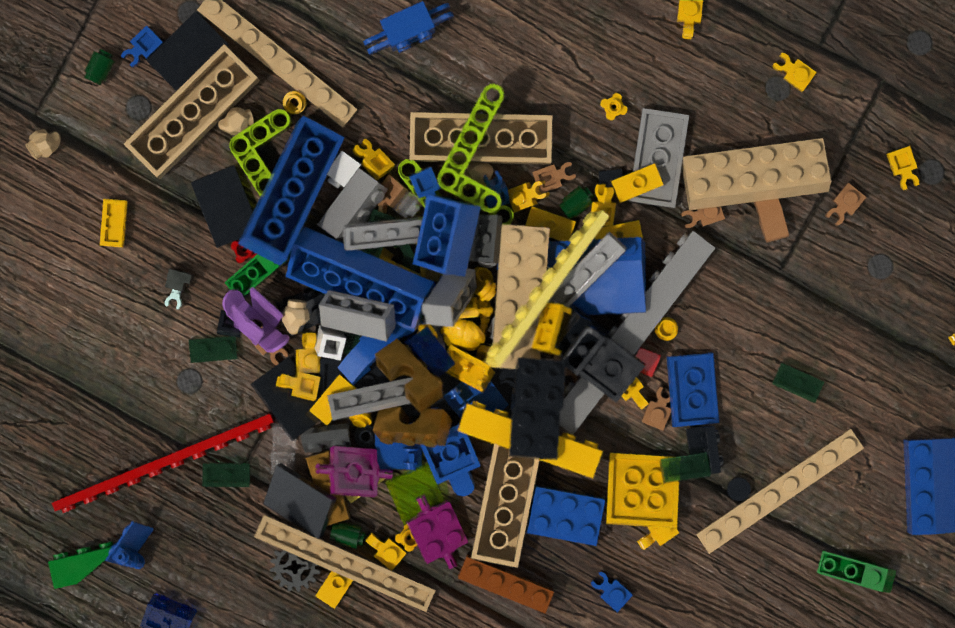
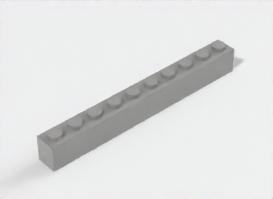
[559,231,715,435]

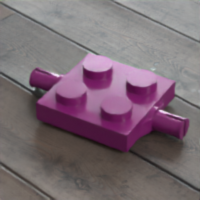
[315,446,393,497]
[406,494,469,569]

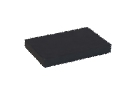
[146,11,229,91]
[191,165,253,248]
[250,357,321,441]
[263,463,337,539]

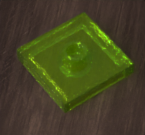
[385,463,444,525]

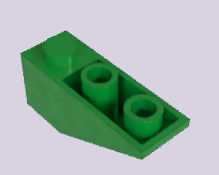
[224,249,292,297]
[48,541,114,589]
[817,551,897,593]

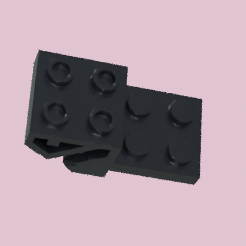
[555,303,646,402]
[509,357,566,460]

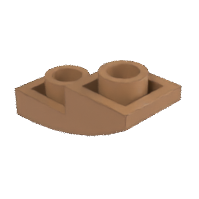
[754,199,789,243]

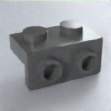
[469,214,502,263]
[301,423,351,453]

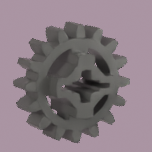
[270,550,321,592]

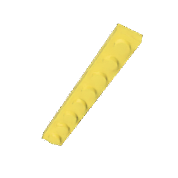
[485,210,610,367]

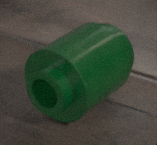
[84,49,115,85]
[559,186,594,219]
[330,521,366,549]

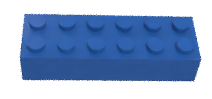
[238,116,345,266]
[286,227,434,332]

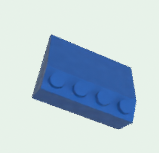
[548,237,646,315]
[903,437,955,535]

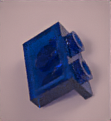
[403,327,455,377]
[140,593,197,628]

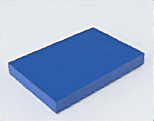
[667,353,719,427]

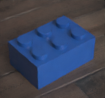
[413,194,481,277]
[526,485,605,546]

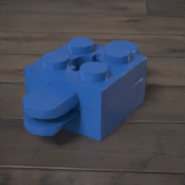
[363,1,454,55]
[420,407,481,496]

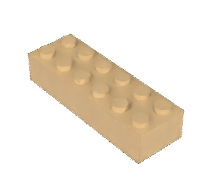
[124,44,260,179]
[410,112,552,165]
[682,138,831,210]
[492,225,550,369]
[471,444,539,568]

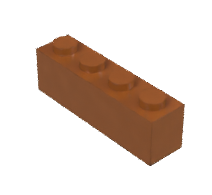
[458,554,554,614]

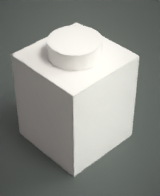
[327,151,362,189]
[315,325,346,360]

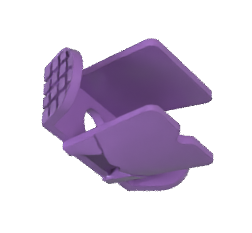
[222,287,290,353]

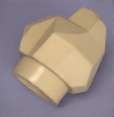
[218,107,254,135]
[25,129,61,160]
[463,162,493,191]
[282,299,310,335]

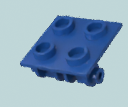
[443,381,509,419]
[375,422,422,470]
[105,521,154,569]

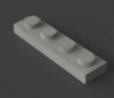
[343,217,423,251]
[548,232,627,308]
[327,377,412,420]

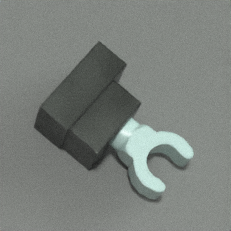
[165,268,194,309]

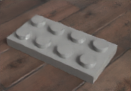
[628,108,689,208]

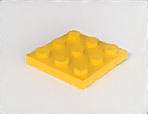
[606,453,680,528]

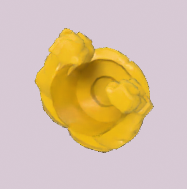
[440,299,493,352]

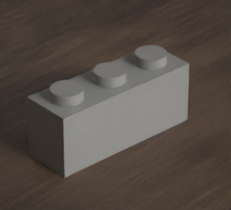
[317,168,388,243]
[422,269,477,327]
[319,290,396,341]

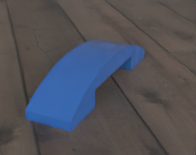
[338,320,423,385]

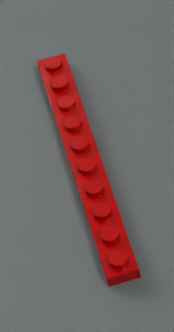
[52,413,275,513]

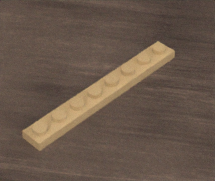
[197,0,358,128]
[696,429,864,554]
[254,515,436,612]

